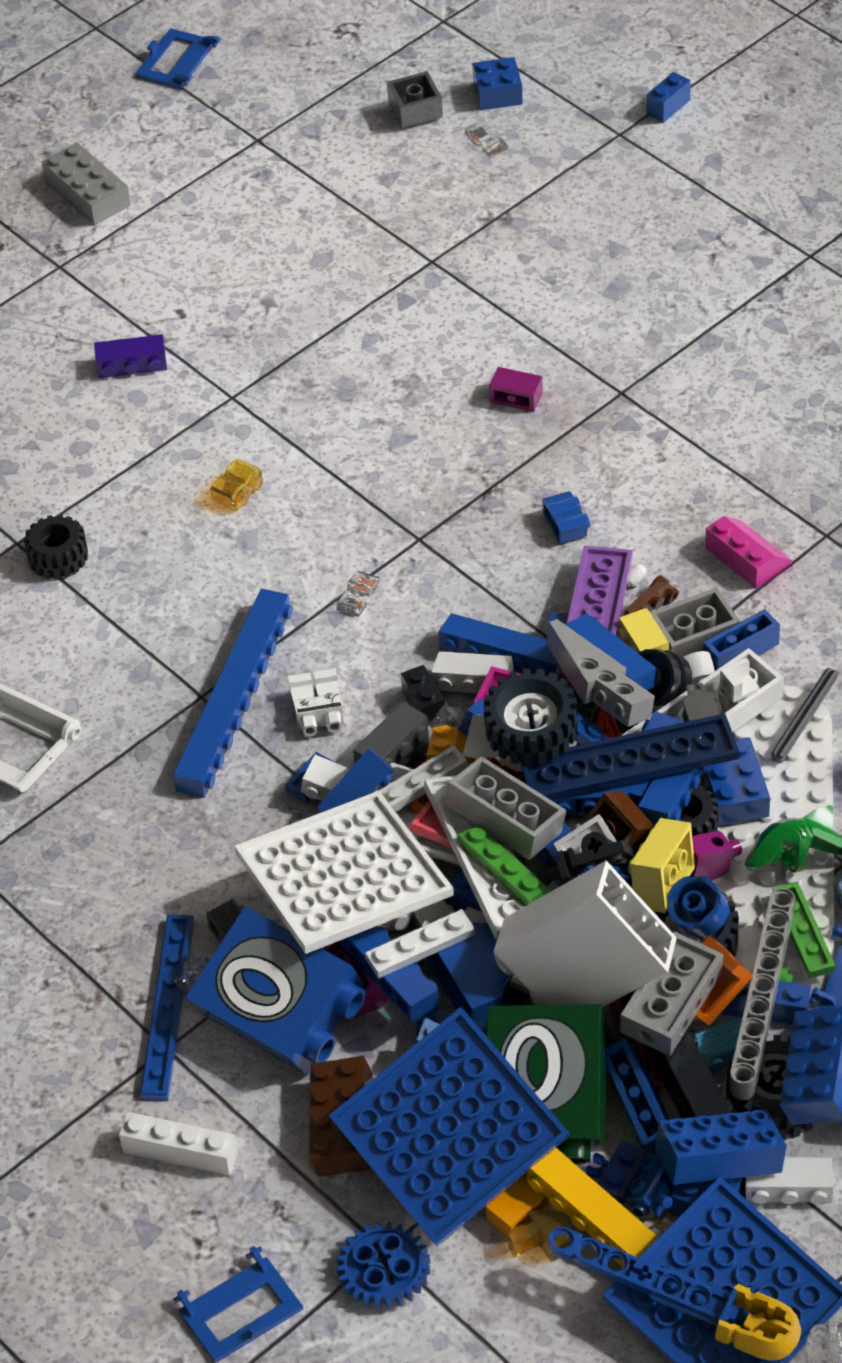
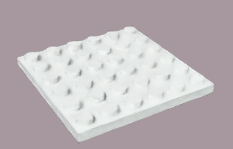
[235,791,453,954]

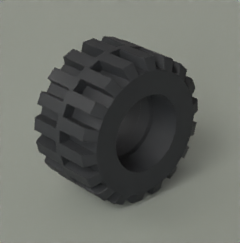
[24,515,88,579]
[679,785,718,836]

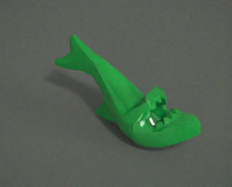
[744,805,842,873]

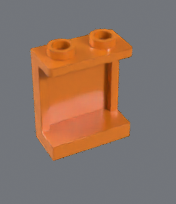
[693,935,753,1025]

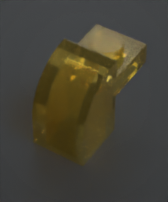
[508,1209,572,1262]

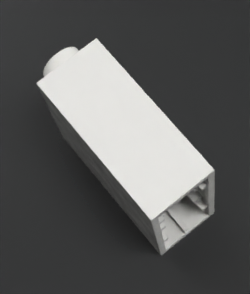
[494,861,676,1007]

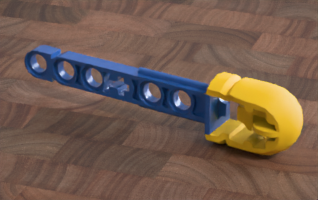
[549,1227,801,1361]

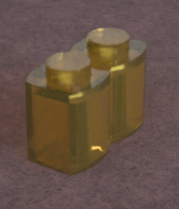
[210,458,263,511]

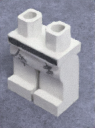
[288,668,344,737]

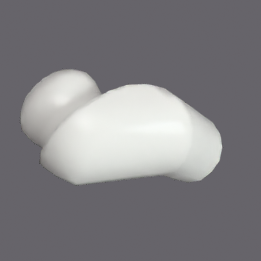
[627,564,646,587]

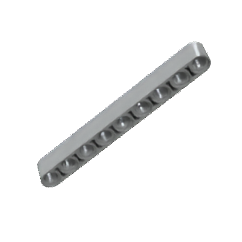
[730,888,795,1100]

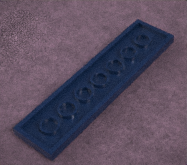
[520,713,740,800]

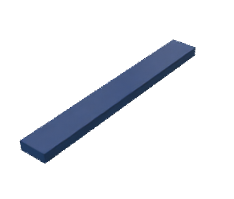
[140,915,194,1101]

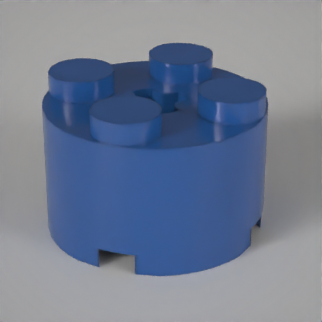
[667,875,730,939]

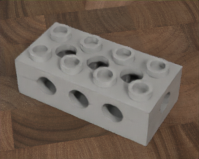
[620,932,724,1056]

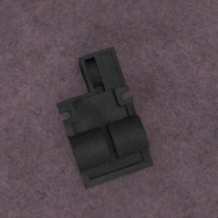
[536,832,634,893]

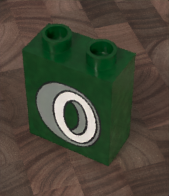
[487,1004,607,1165]

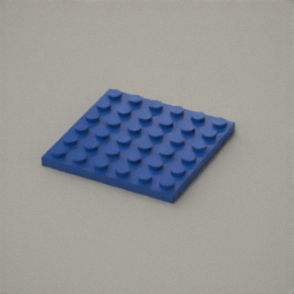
[329,1007,570,1247]
[602,1177,842,1363]

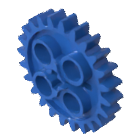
[336,1221,431,1310]

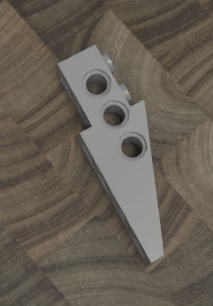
[546,619,655,727]

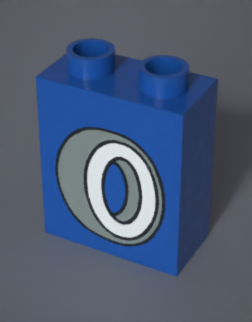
[185,906,365,1075]

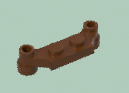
[617,575,679,637]

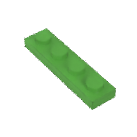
[457,824,549,906]
[772,881,836,979]

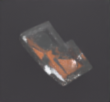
[465,119,509,158]
[336,571,380,617]

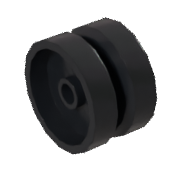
[638,649,692,706]

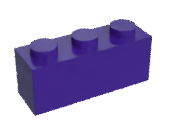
[94,334,167,378]

